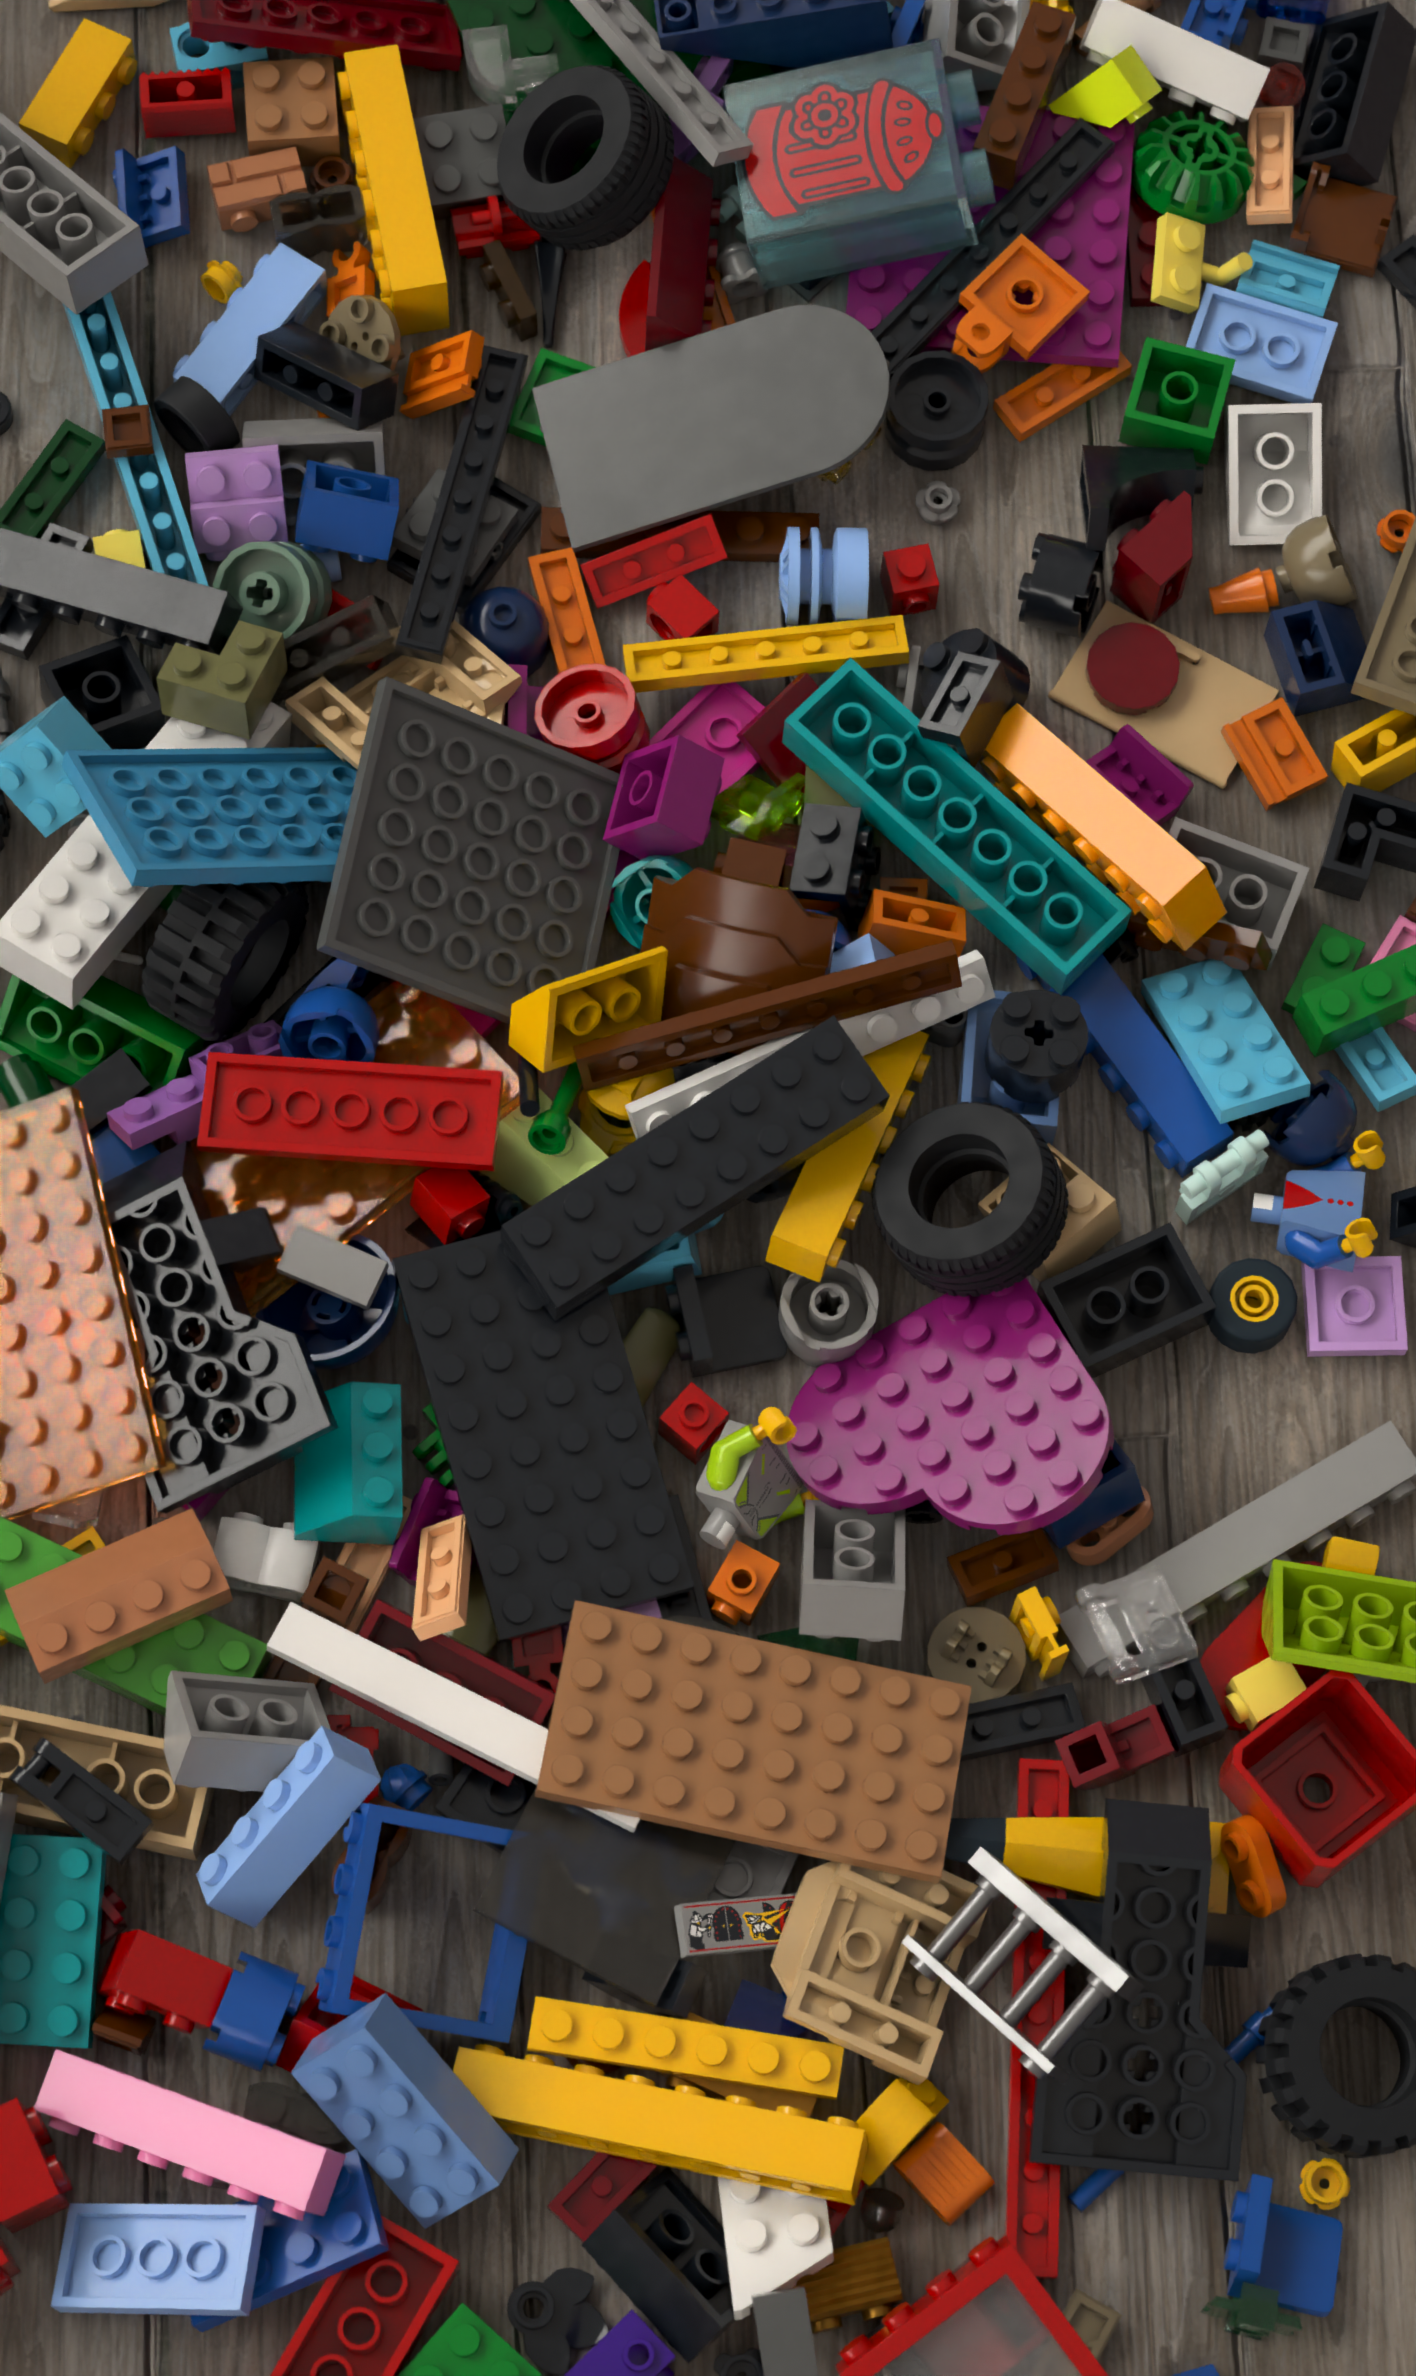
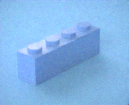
[173,242,327,416]
[196,1726,381,1928]

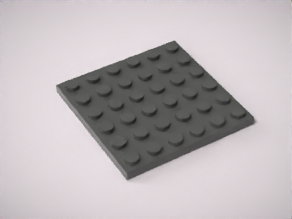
[316,676,620,1025]

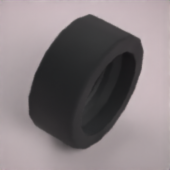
[154,376,240,453]

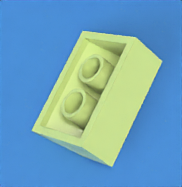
[479,1084,609,1206]

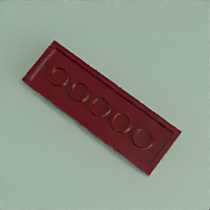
[187,0,462,72]

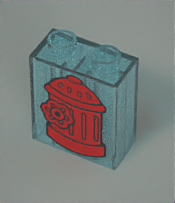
[723,38,996,290]

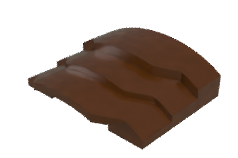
[640,867,839,1055]

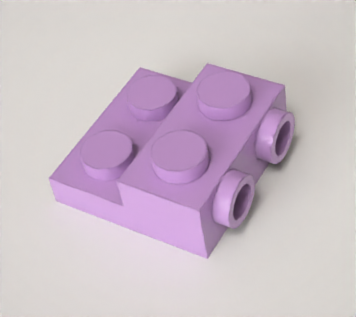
[185,444,289,561]

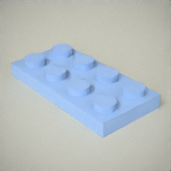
[51,2203,266,2316]

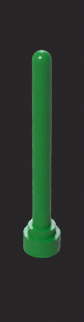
[528,1062,582,1155]

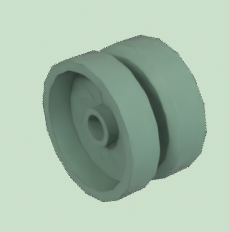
[213,541,332,644]

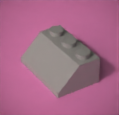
[920,0,1030,93]
[242,418,386,526]
[164,1670,331,1792]

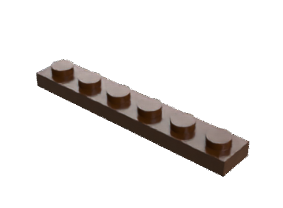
[541,507,819,562]

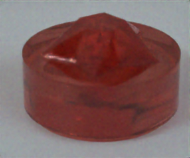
[1259,62,1305,107]

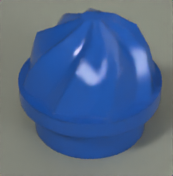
[380,1763,433,1812]

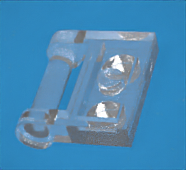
[1074,1564,1198,1684]

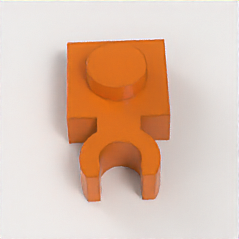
[326,241,375,318]

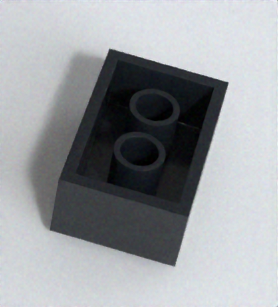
[1036,1222,1216,1379]

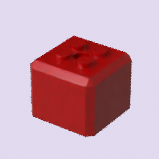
[1218,1670,1416,1888]

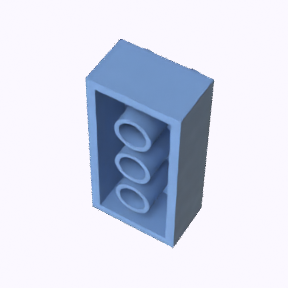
[291,1993,519,2229]

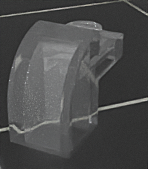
[462,25,559,111]

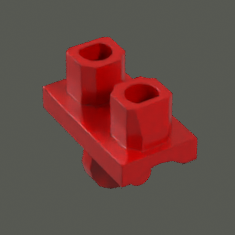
[451,195,540,259]

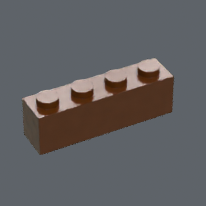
[970,1,1076,190]

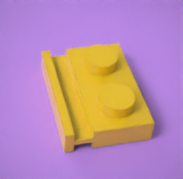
[1009,1586,1069,1682]

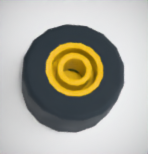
[1209,1258,1298,1354]

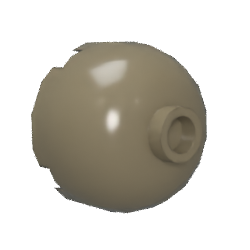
[1276,514,1358,606]

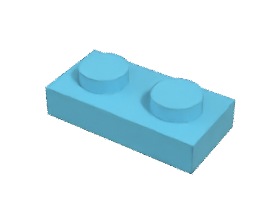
[1335,1026,1416,1112]

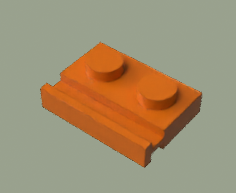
[399,330,485,419]
[1221,697,1328,811]

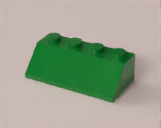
[0,974,205,1095]

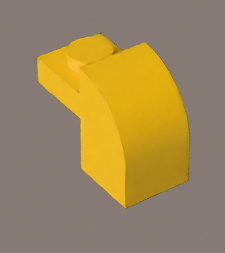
[856,2077,950,2187]

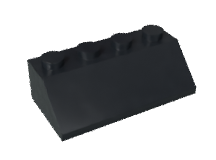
[1293,2,1416,186]

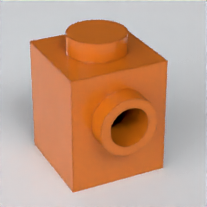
[707,1539,780,1626]

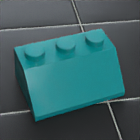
[294,1381,403,1545]

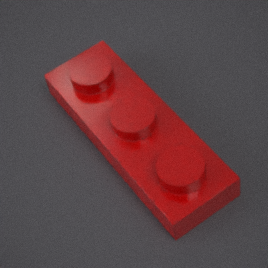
[580,513,728,609]

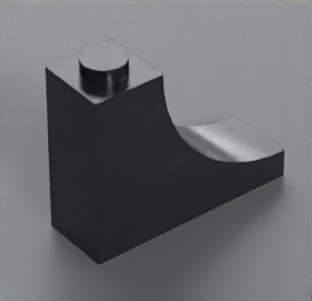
[1079,445,1204,551]

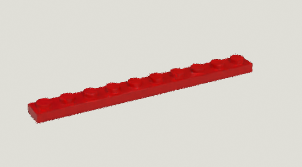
[1005,1758,1069,2280]

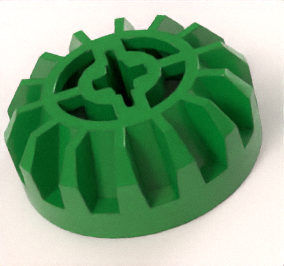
[1131,111,1255,224]

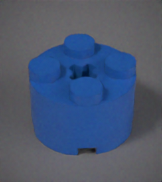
[202,1951,306,2072]

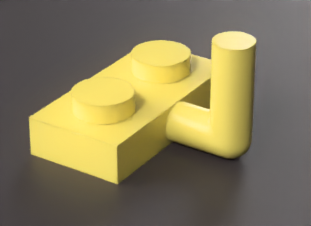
[1151,212,1253,314]

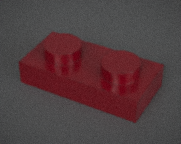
[547,2152,657,2243]

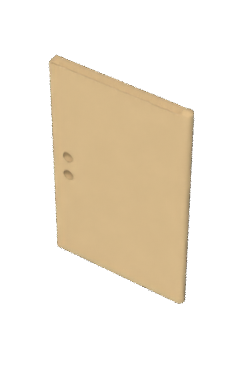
[1048,600,1279,789]

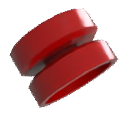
[534,663,650,774]

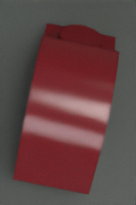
[1055,1704,1178,1791]

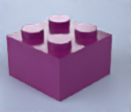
[603,735,725,859]

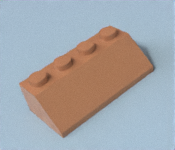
[4,1508,233,1684]

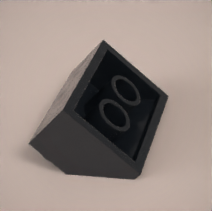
[582,2167,736,2363]

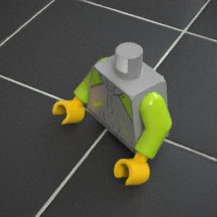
[696,1407,819,1549]

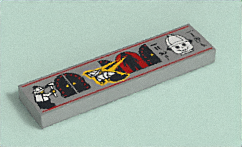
[674,1893,796,1958]

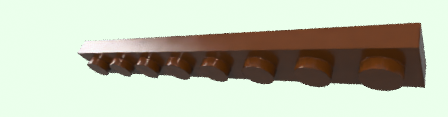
[572,940,962,1092]

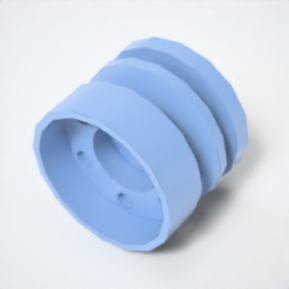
[779,527,869,625]

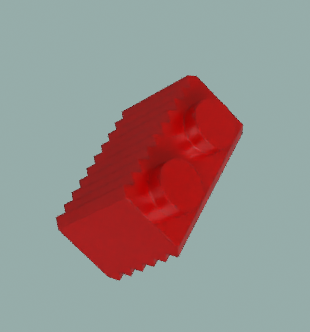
[139,67,236,138]

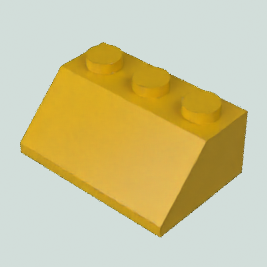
[508,946,668,1073]

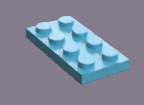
[1141,959,1311,1124]

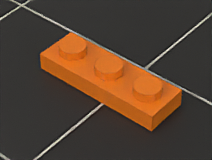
[993,351,1132,443]
[528,547,606,674]

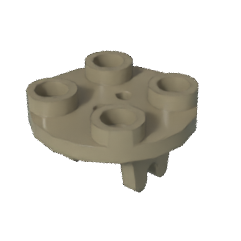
[319,295,406,371]
[926,1607,1026,1704]

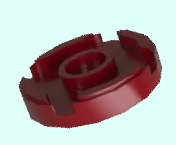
[1085,622,1180,715]

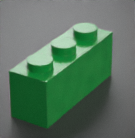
[1292,944,1416,1058]

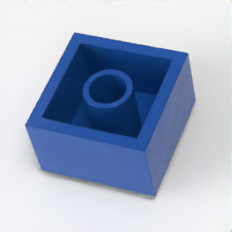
[295,460,399,563]

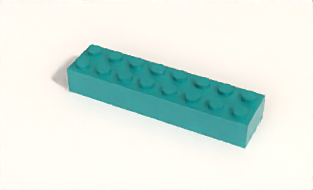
[782,658,1132,995]

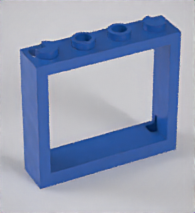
[315,1803,546,2043]

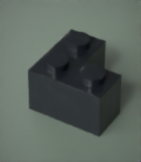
[1314,783,1416,901]

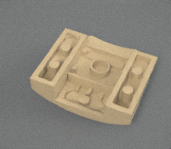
[285,620,522,770]
[770,1861,988,2085]

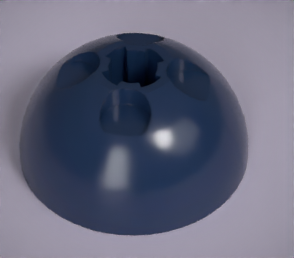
[255,1231,399,1370]

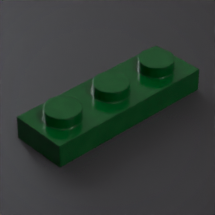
[0,419,106,539]

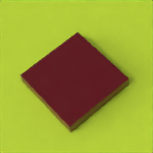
[736,673,819,807]

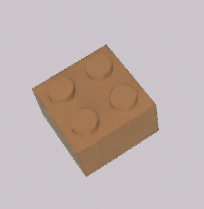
[243,57,341,167]

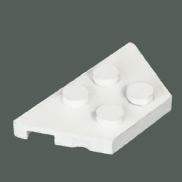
[718,2177,834,2320]

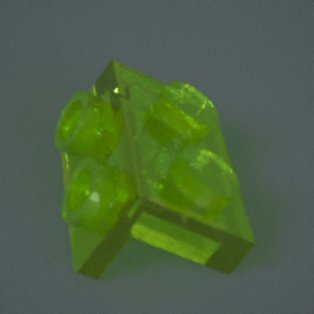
[710,772,805,841]

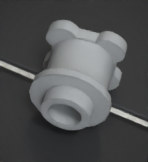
[715,243,768,304]

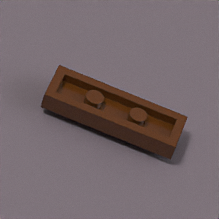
[1127,912,1273,971]

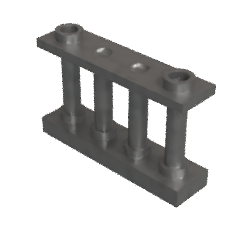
[901,1847,1145,2084]

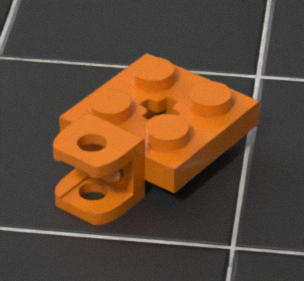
[952,233,1090,374]

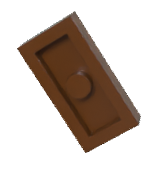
[947,1527,1059,1607]

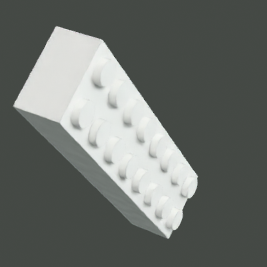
[0,702,292,1010]

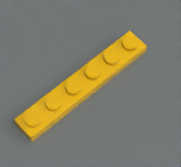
[622,615,909,693]
[527,1996,844,2100]

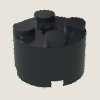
[1018,532,1106,638]
[920,628,1030,714]
[984,990,1088,1103]

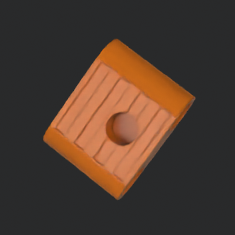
[893,2121,995,2226]

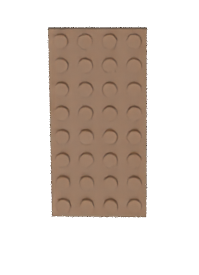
[535,1600,972,1884]

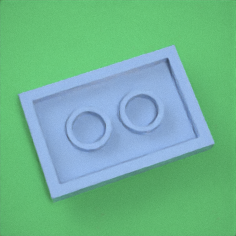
[1186,283,1338,403]

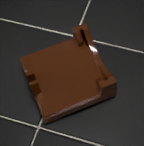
[1287,162,1397,278]

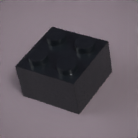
[39,635,165,749]

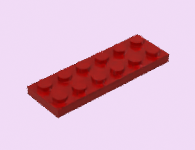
[197,1052,504,1171]

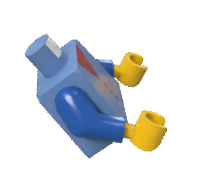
[1250,1130,1386,1272]

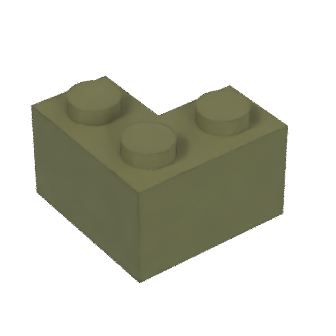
[156,620,288,740]

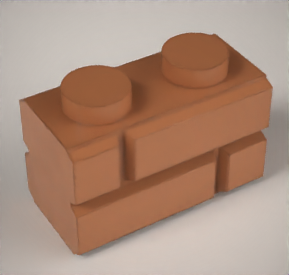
[207,146,310,232]

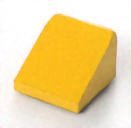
[1322,1537,1380,1575]

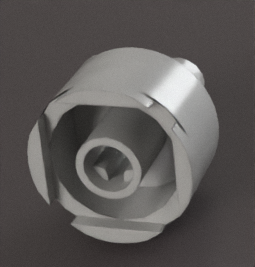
[778,1259,879,1367]

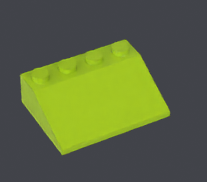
[1262,1559,1416,1683]

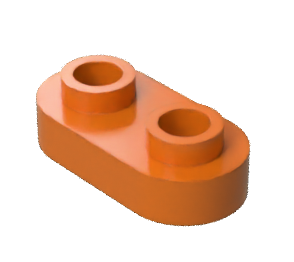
[1220,1815,1286,1918]

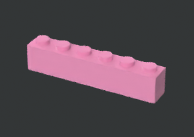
[34,2049,346,2221]

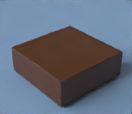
[102,405,154,459]

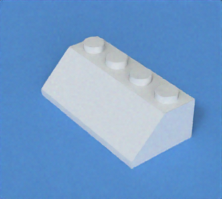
[1079,0,1270,126]

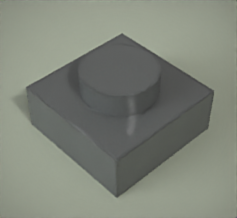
[1257,17,1311,73]

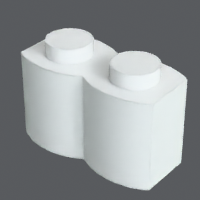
[213,1512,320,1603]

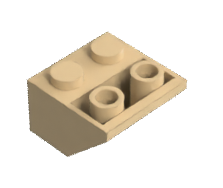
[978,1143,1122,1282]

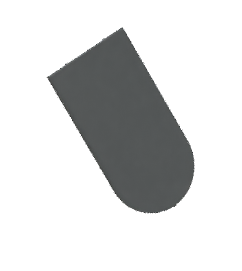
[532,305,891,552]

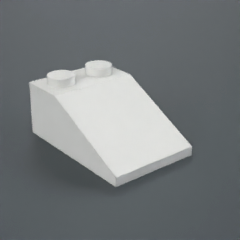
[1224,403,1322,545]

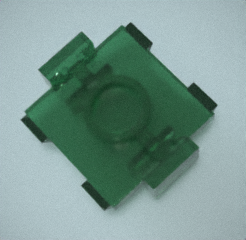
[1199,2282,1303,2341]

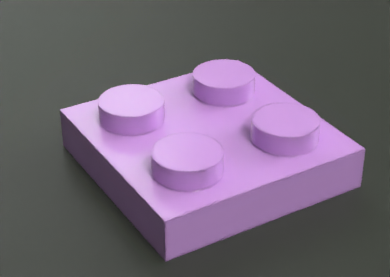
[1301,1256,1408,1357]

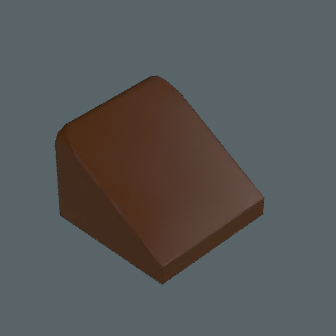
[91,2007,157,2056]

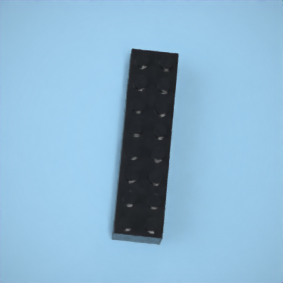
[500,1016,890,1321]

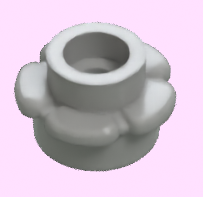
[915,481,961,526]

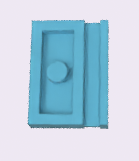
[1236,239,1340,318]

